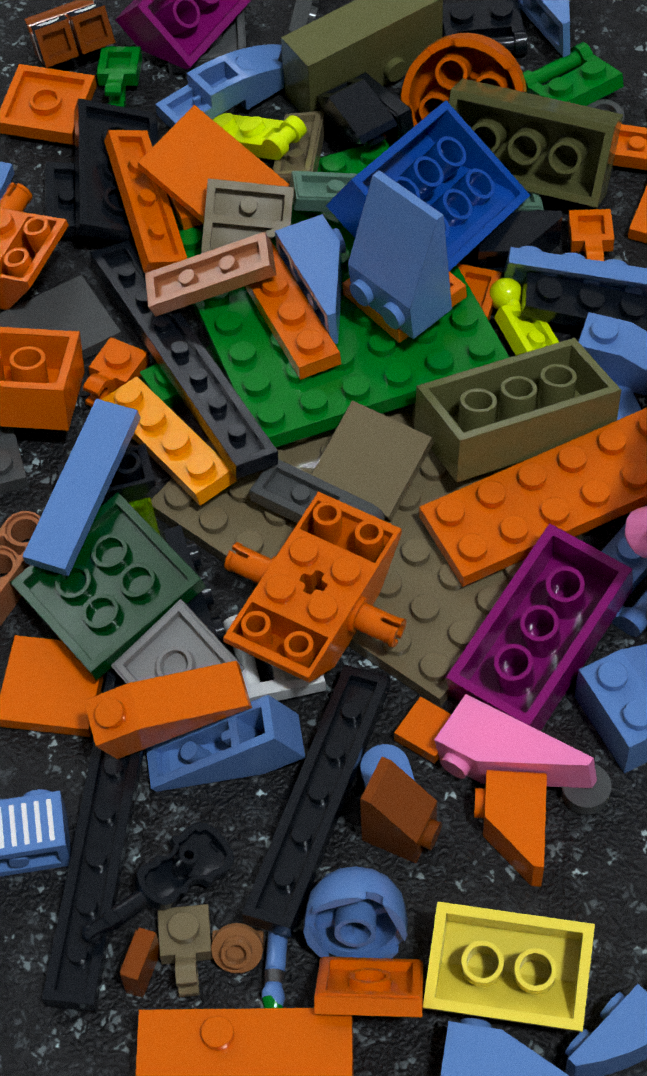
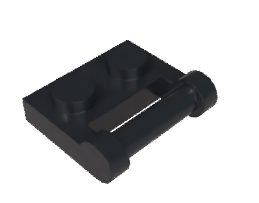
[442,0,528,55]

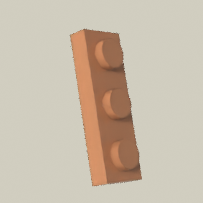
[145,232,276,317]

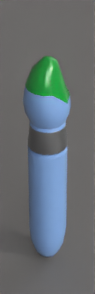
[261,931,288,1008]

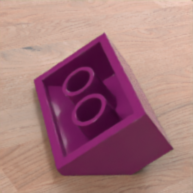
[115,0,251,70]

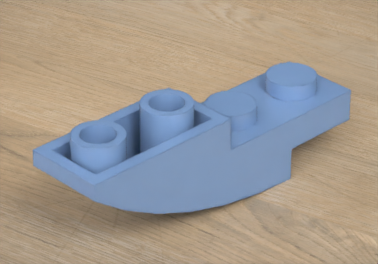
[155,44,284,128]
[565,984,647,1076]

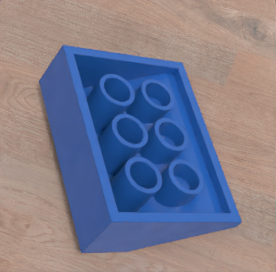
[326,100,530,271]

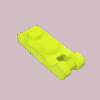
[213,113,307,160]

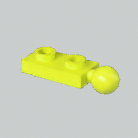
[489,278,559,355]

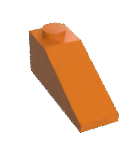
[83,661,252,759]

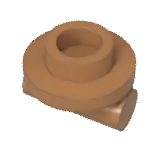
[211,923,264,973]

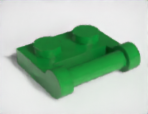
[523,42,624,106]

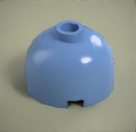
[303,866,408,959]

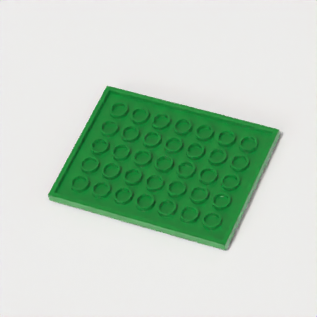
[173,140,509,447]

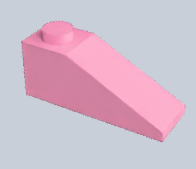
[434,694,597,788]

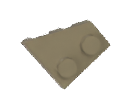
[201,179,294,254]

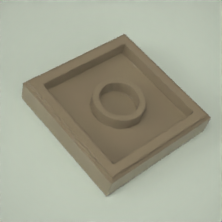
[311,400,434,521]

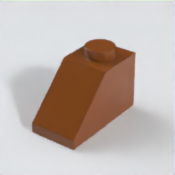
[360,757,442,864]

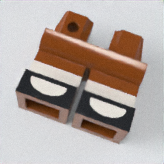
[24,0,116,68]

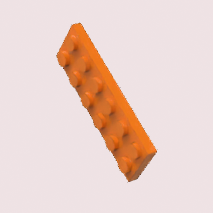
[419,408,647,587]

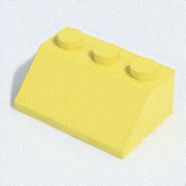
[423,901,595,1032]

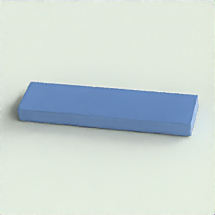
[22,399,141,576]

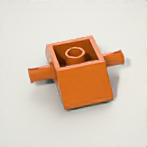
[0,182,69,310]
[223,491,407,683]

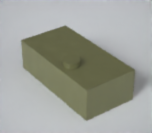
[281,0,443,112]
[449,78,623,208]
[414,338,621,482]

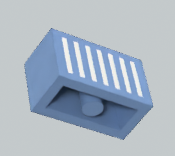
[0,789,71,877]

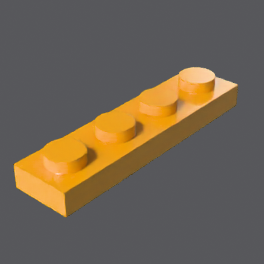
[101,376,237,506]

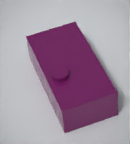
[446,523,633,731]

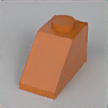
[474,770,547,887]

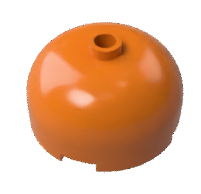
[401,33,527,126]

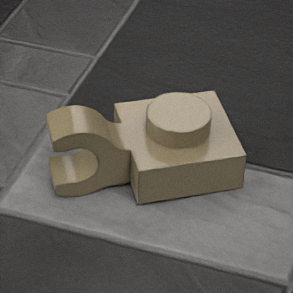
[158,904,213,997]

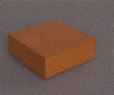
[119,927,160,998]

